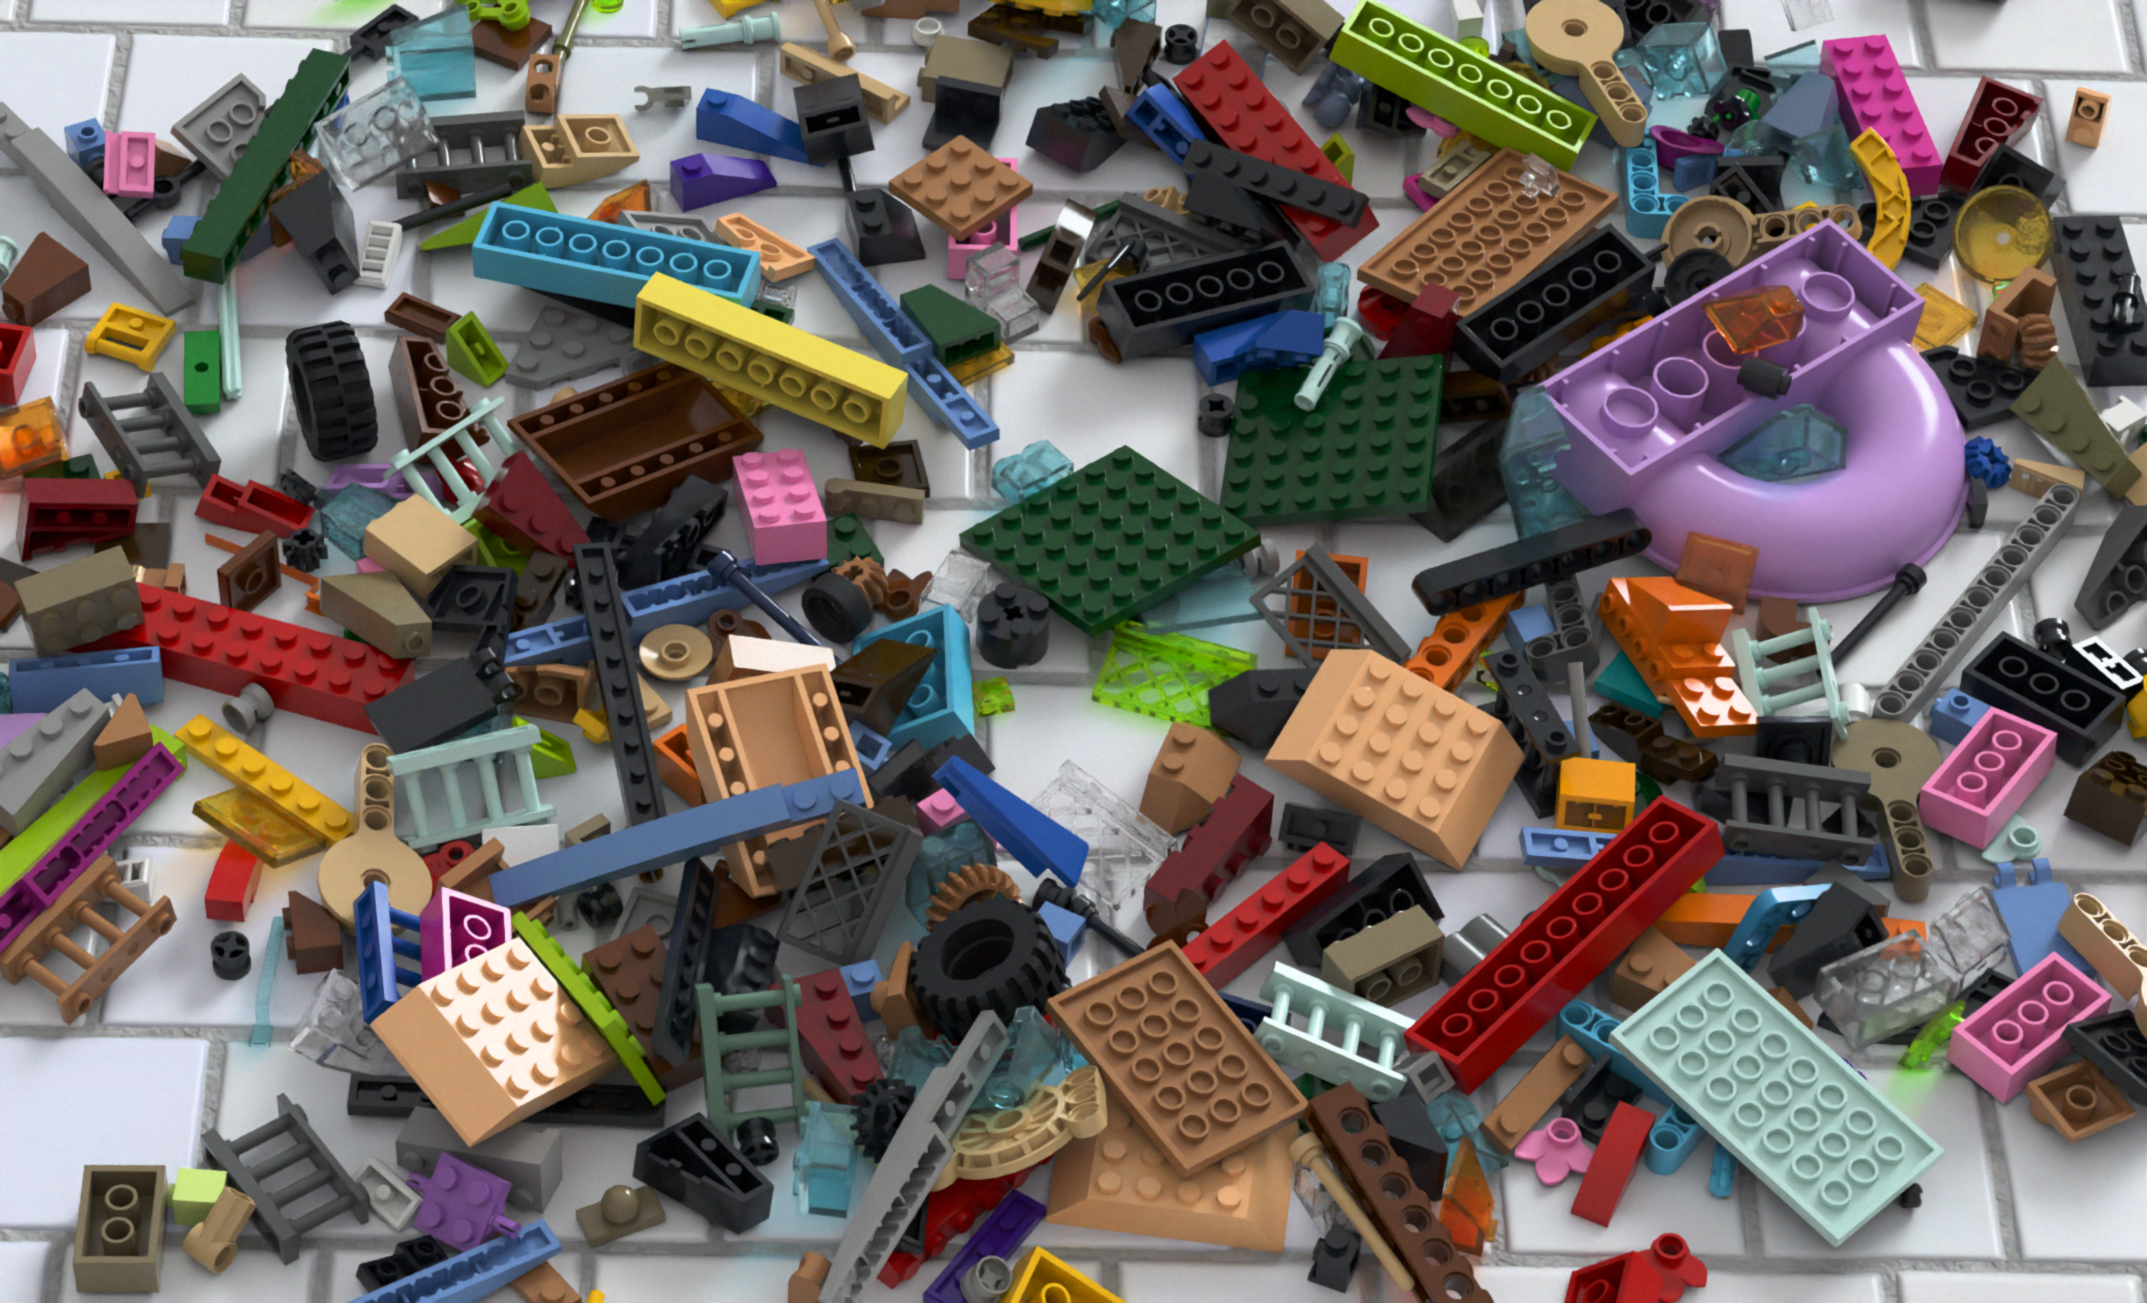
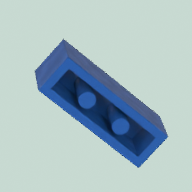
[1192,310,1288,387]

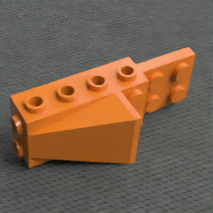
[1597,576,1758,738]

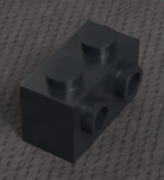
[1278,802,1362,857]

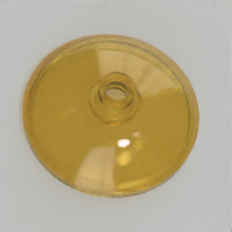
[1951,185,2054,286]

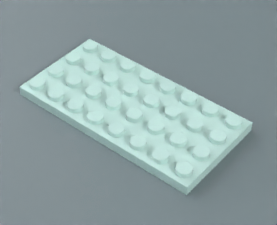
[1608,948,1945,1248]

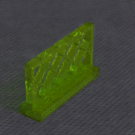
[1092,620,1258,738]

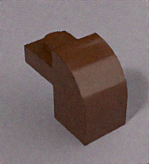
[1755,595,1832,665]

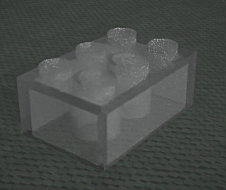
[314,75,441,192]
[1813,928,1959,1051]

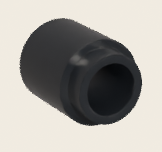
[1737,356,1792,401]

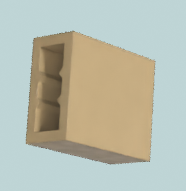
[363,493,479,599]

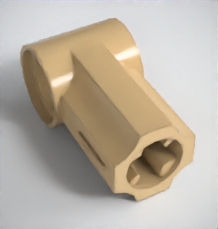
[183,1186,256,1274]

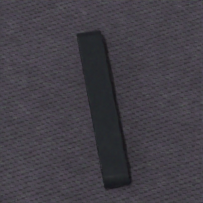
[1411,508,1652,616]

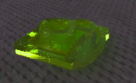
[1897,1000,1967,1071]

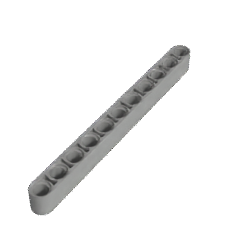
[1872,483,2080,724]

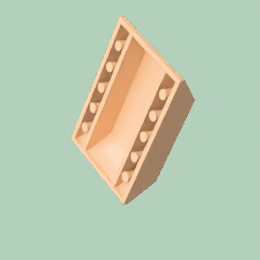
[1263,649,1526,872]
[685,663,879,899]
[370,937,621,1148]
[1045,1083,1299,1253]

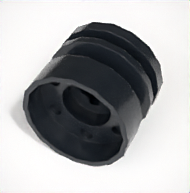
[1664,248,1738,307]

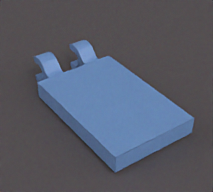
[1989,858,2097,979]

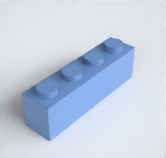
[8,646,164,714]

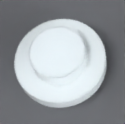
[912,17,944,47]

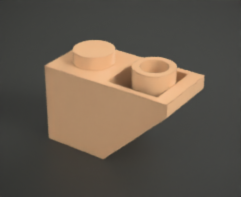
[2065,86,2113,149]

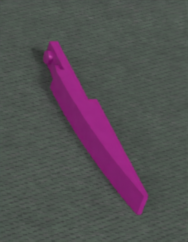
[0,741,185,953]

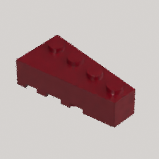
[1939,75,2044,195]
[1143,773,1274,911]
[764,968,885,1123]

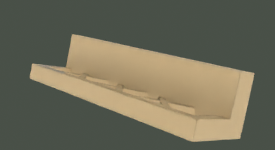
[780,41,910,125]

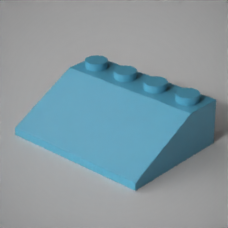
[852,603,974,751]

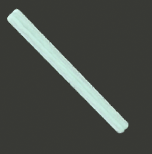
[217,267,242,400]

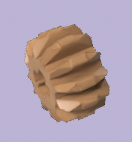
[2014,313,2059,371]
[831,556,889,612]

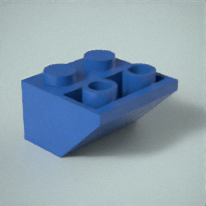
[1234,310,1325,369]

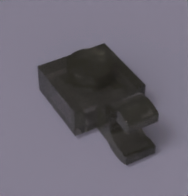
[634,86,692,112]

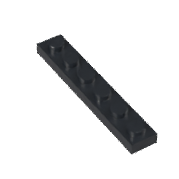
[1180,138,1370,229]

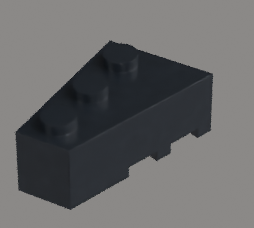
[632,1112,774,1235]

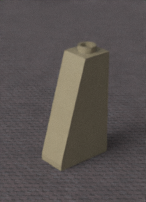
[320,570,432,659]

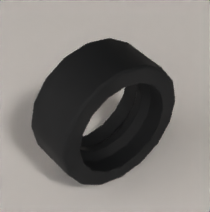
[802,572,871,645]

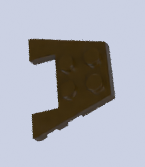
[967,4,1095,60]

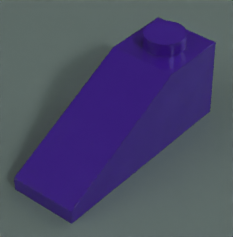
[670,153,777,213]

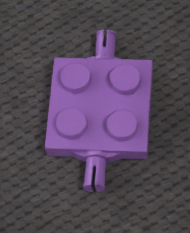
[406,1152,521,1252]

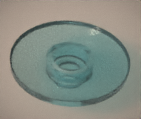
[1723,120,1779,157]

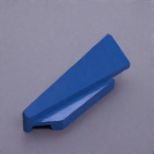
[932,755,1089,889]

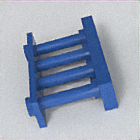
[353,880,422,1024]

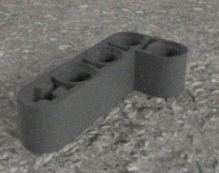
[1525,574,1600,684]

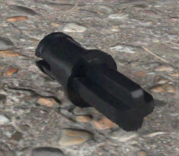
[2111,272,2141,330]

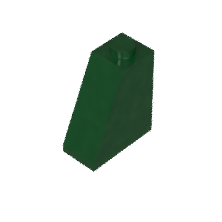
[900,284,1001,368]

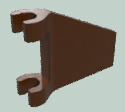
[712,859,788,929]

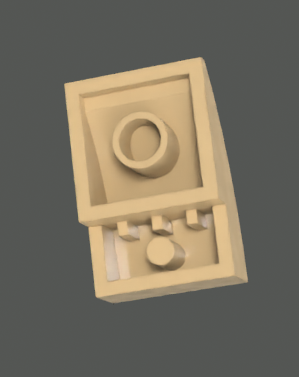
[517,114,640,189]

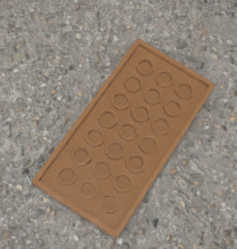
[1357,146,1619,322]

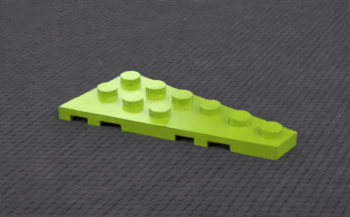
[511,911,667,1106]

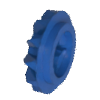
[1964,436,2012,488]

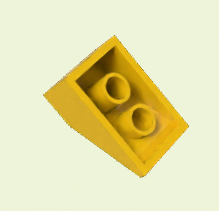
[997,1245,1126,1303]

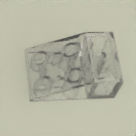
[287,968,411,1076]

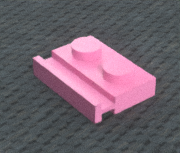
[103,130,156,199]

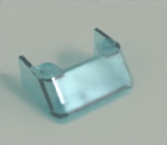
[1764,39,1864,193]

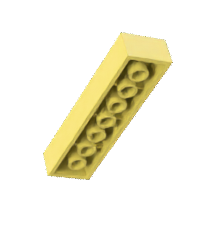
[633,271,909,449]

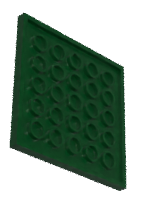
[1219,354,1446,527]
[959,445,1261,638]

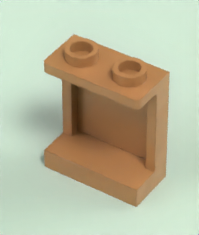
[1976,265,2058,367]
[434,837,557,941]

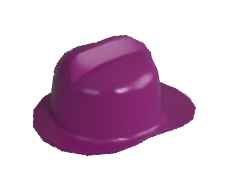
[1649,125,1726,172]

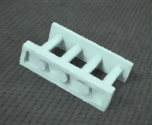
[382,395,547,525]
[1732,606,1851,743]
[385,724,557,854]
[1253,961,1416,1103]

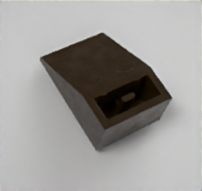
[830,638,938,738]
[2063,751,2147,847]

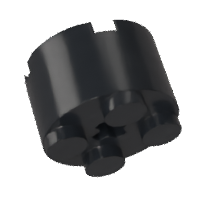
[976,582,1050,669]

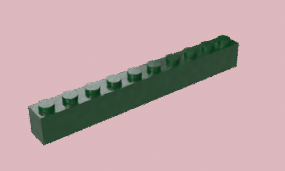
[179,48,352,285]

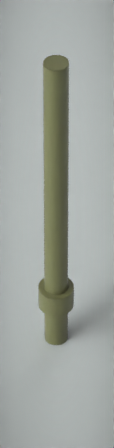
[548,0,589,72]

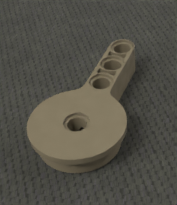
[1830,718,1942,903]

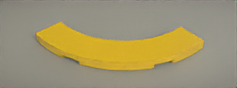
[1846,127,1911,272]

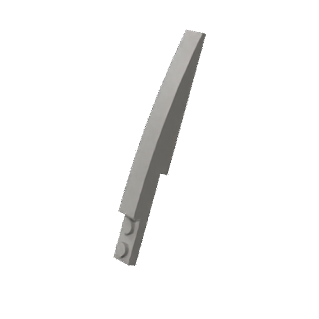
[0,101,195,318]
[818,1010,1012,1303]

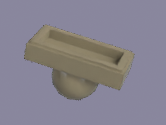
[576,1185,666,1248]

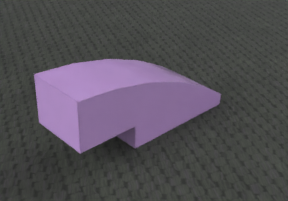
[323,463,444,514]

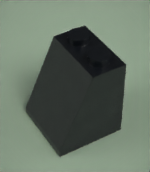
[269,168,360,296]

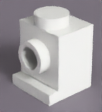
[2100,395,2147,448]

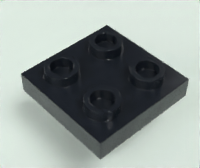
[1753,716,1832,767]

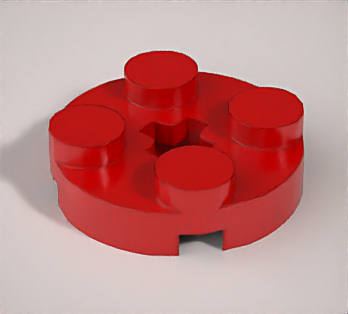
[1356,285,1411,341]

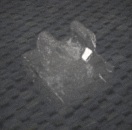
[1519,152,1560,199]

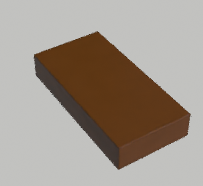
[384,292,462,345]

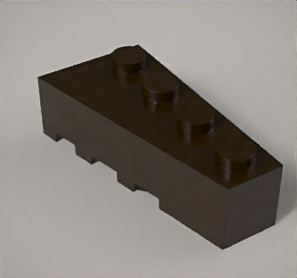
[763,795,923,903]

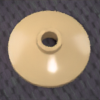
[639,624,713,681]

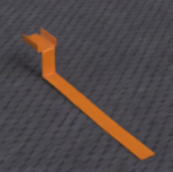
[205,533,325,617]

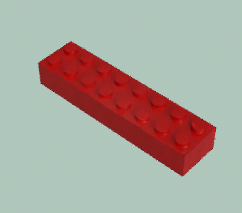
[1172,39,1380,267]

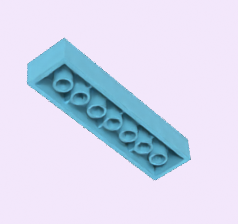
[472,201,761,309]

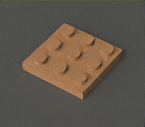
[889,135,1033,242]

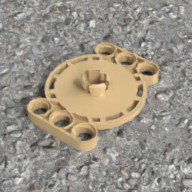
[929,1065,1108,1192]

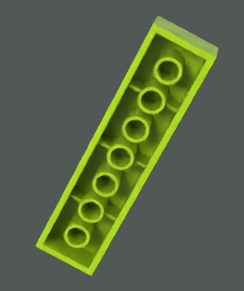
[1328,0,1599,173]

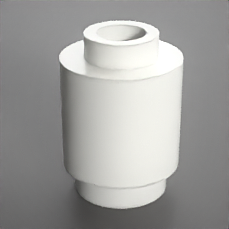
[1838,683,1872,727]

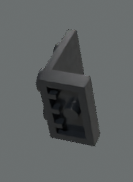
[922,75,1004,153]
[1712,156,1785,212]

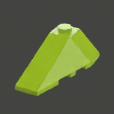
[417,181,558,251]

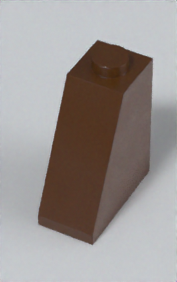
[1,232,91,327]

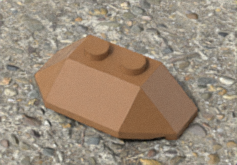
[1135,721,1242,839]

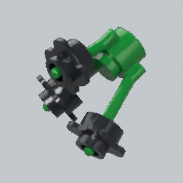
[1687,89,1761,156]

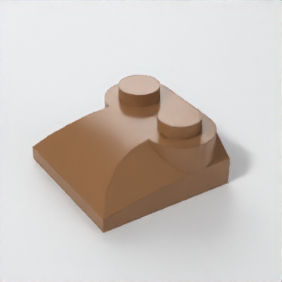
[870,941,935,1051]
[2024,1058,2136,1144]

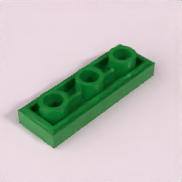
[184,330,220,414]

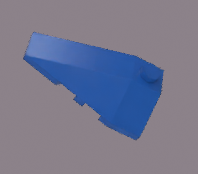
[696,88,826,167]

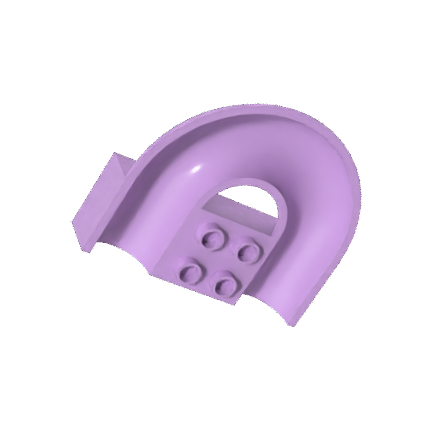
[1518,218,1971,603]

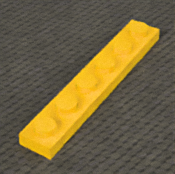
[173,713,353,848]

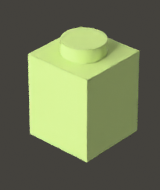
[167,1168,229,1226]

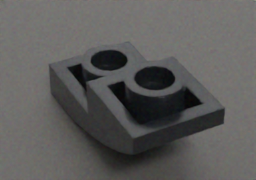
[356,1235,449,1293]

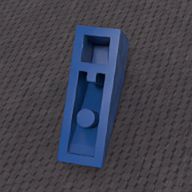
[1125,83,1208,179]

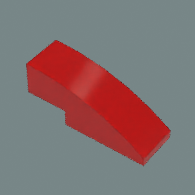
[194,473,316,538]
[204,837,269,923]
[1571,1101,1656,1228]

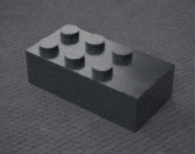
[1959,631,2126,768]

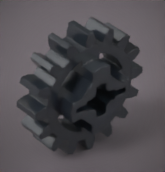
[850,1078,917,1164]

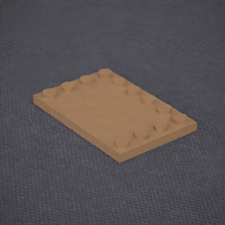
[1044,939,1308,1179]

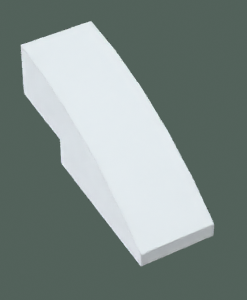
[1449,0,1486,45]

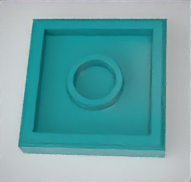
[1593,650,1670,719]

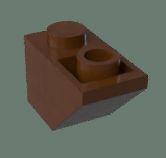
[282,891,344,975]

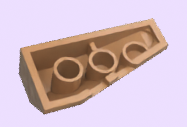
[480,664,597,725]

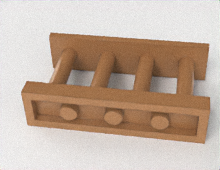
[0,853,177,1025]

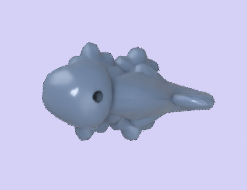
[1301,61,1365,128]

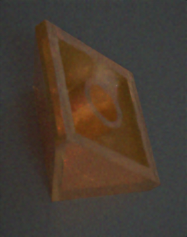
[1675,531,1760,616]

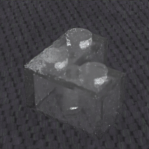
[964,241,1040,347]

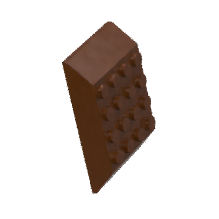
[507,361,764,522]

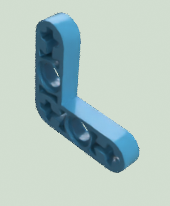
[1722,884,1832,975]

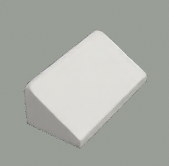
[482,824,559,867]
[351,1154,423,1233]

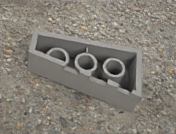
[0,687,111,838]
[395,1106,562,1214]

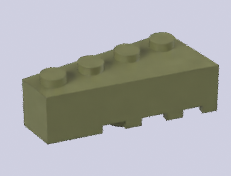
[2009,356,2142,500]

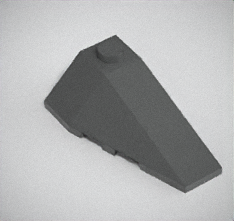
[2074,505,2147,630]

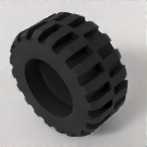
[285,320,378,462]
[909,898,1066,1044]

